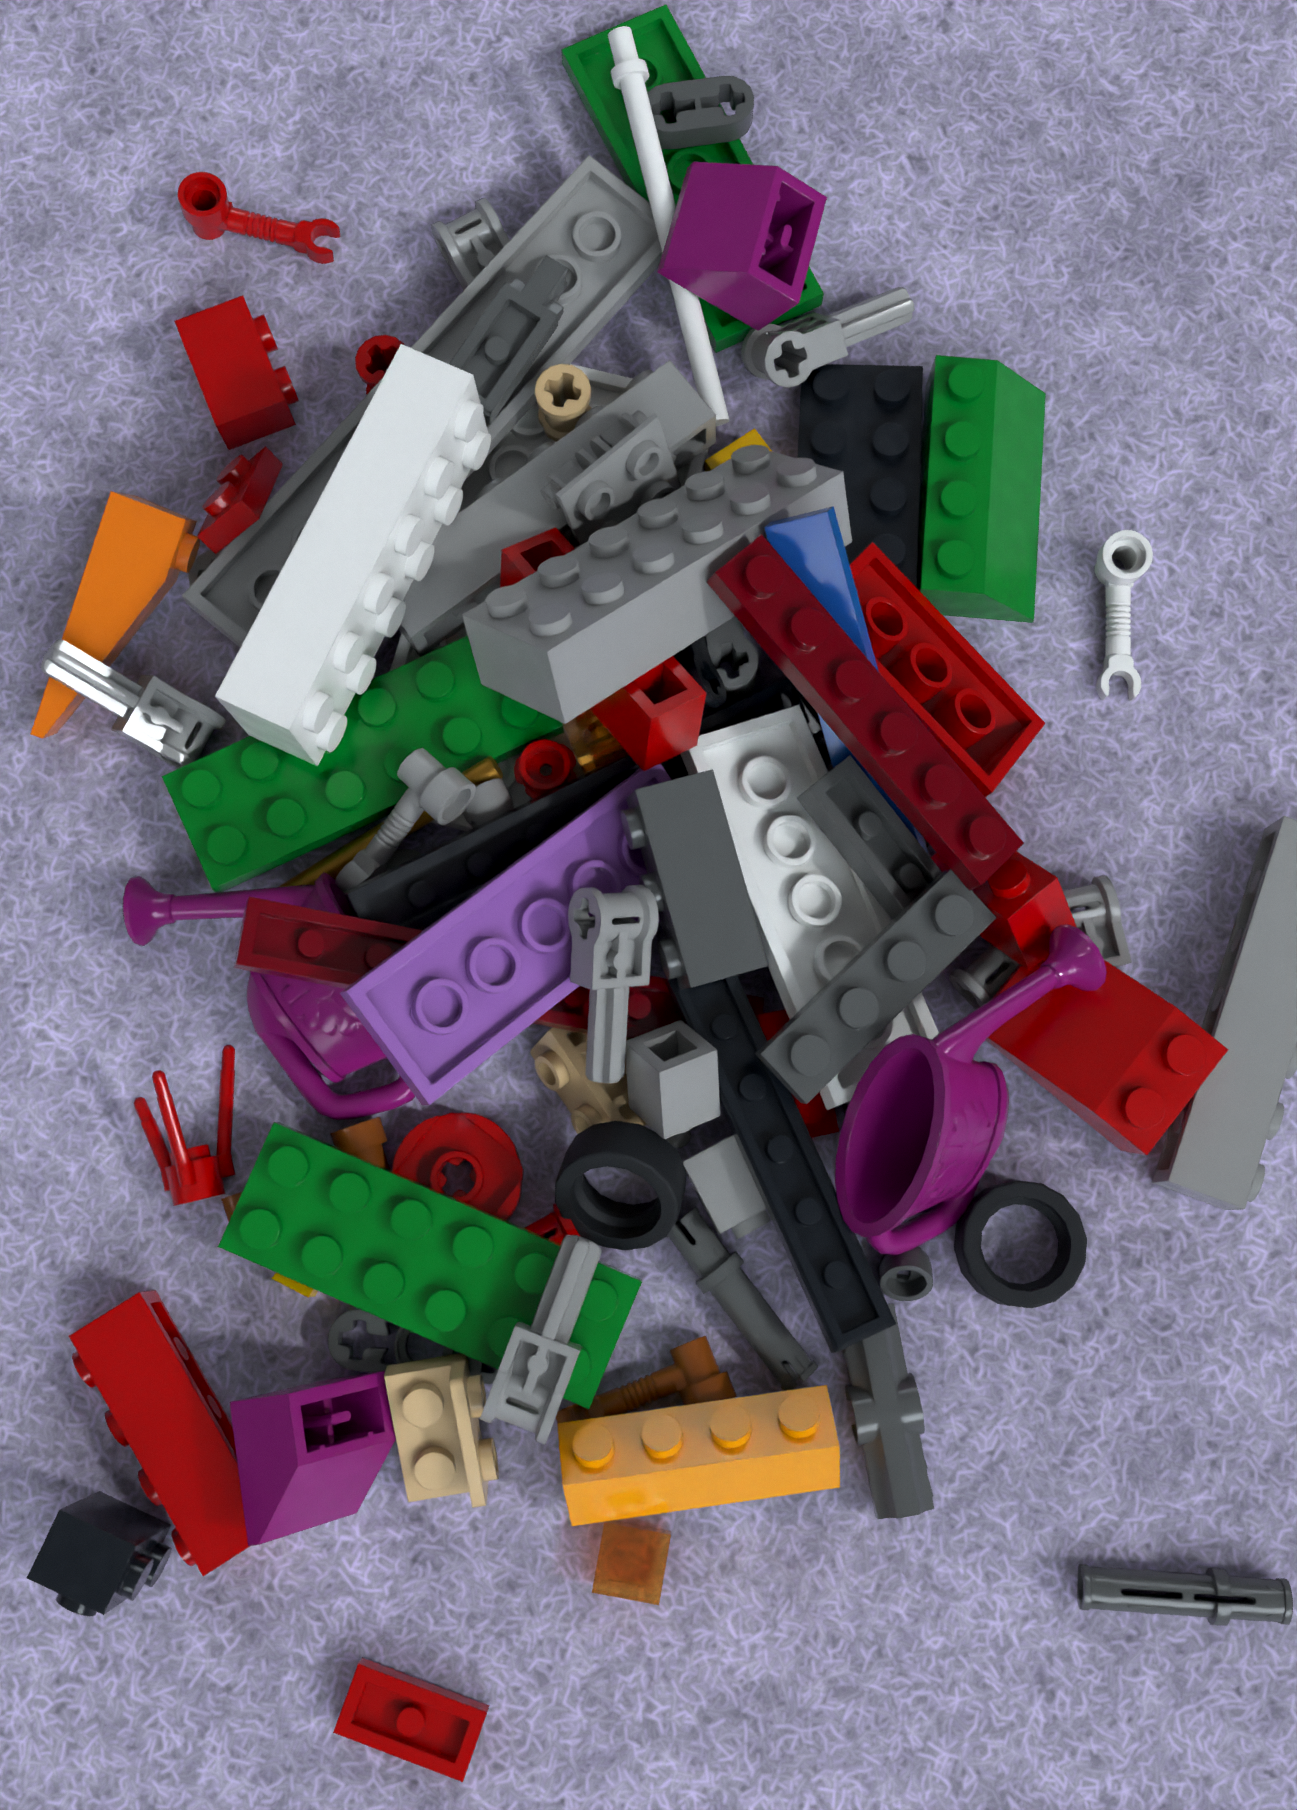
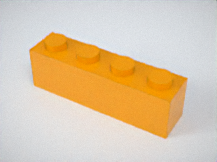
[557,1385,840,1526]

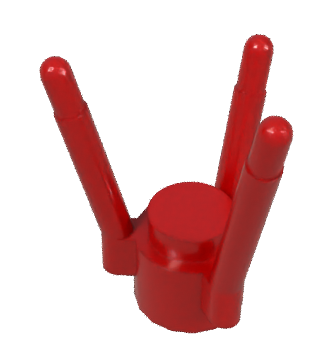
[134,1045,236,1206]

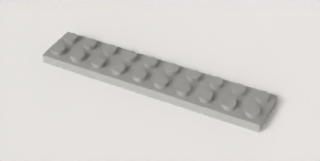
[182,155,662,648]

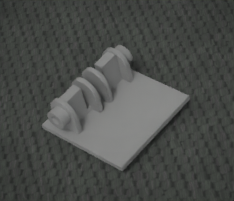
[540,410,682,547]

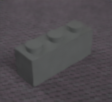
[621,769,769,990]

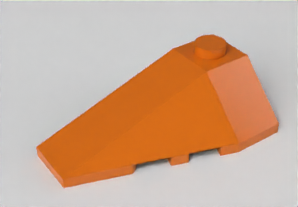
[30,491,200,739]

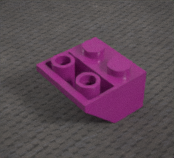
[657,162,827,331]
[230,1371,396,1546]

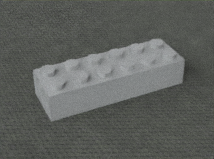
[462,445,852,724]

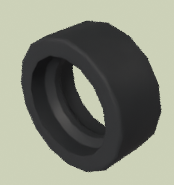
[555,1121,686,1251]
[954,1180,1087,1308]

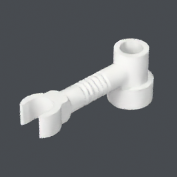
[1095,530,1153,701]

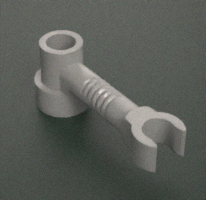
[335,748,476,892]

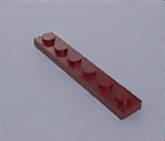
[706,534,1024,891]

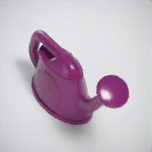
[122,872,415,1120]
[835,924,1107,1255]

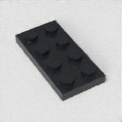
[797,364,923,587]

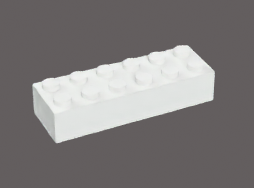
[215,344,491,766]

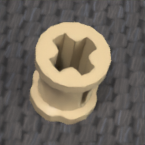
[535,364,592,442]

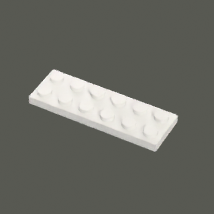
[681,705,939,1110]

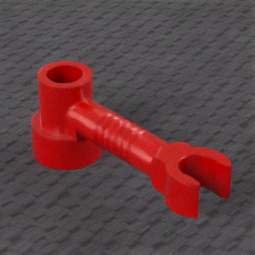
[178,172,340,264]

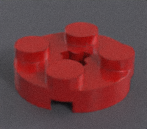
[392,1113,524,1221]

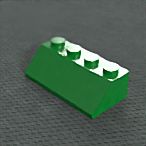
[916,355,1046,623]

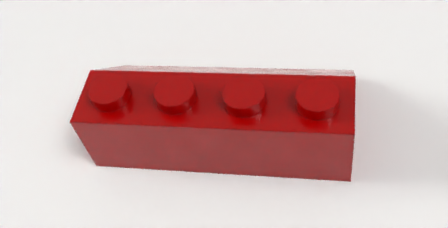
[850,542,1045,797]

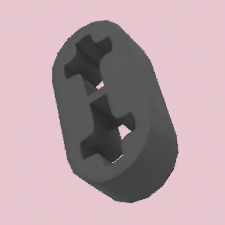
[647,76,754,149]

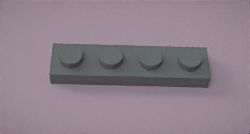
[755,869,996,1104]

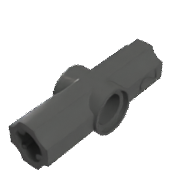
[842,1303,934,1519]

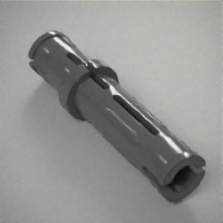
[667,1206,818,1391]
[1077,1564,1293,1626]

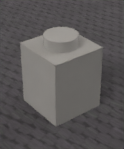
[625,1020,720,1139]
[683,1135,771,1239]

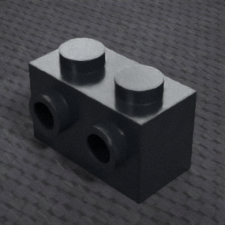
[27,1491,172,1616]

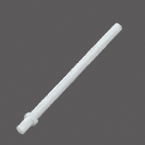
[608,26,729,427]

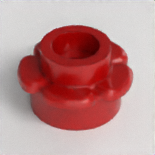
[514,739,576,799]

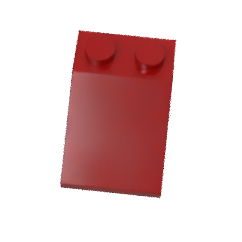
[986,955,1229,1156]

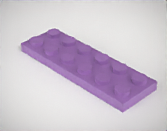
[340,764,671,1105]

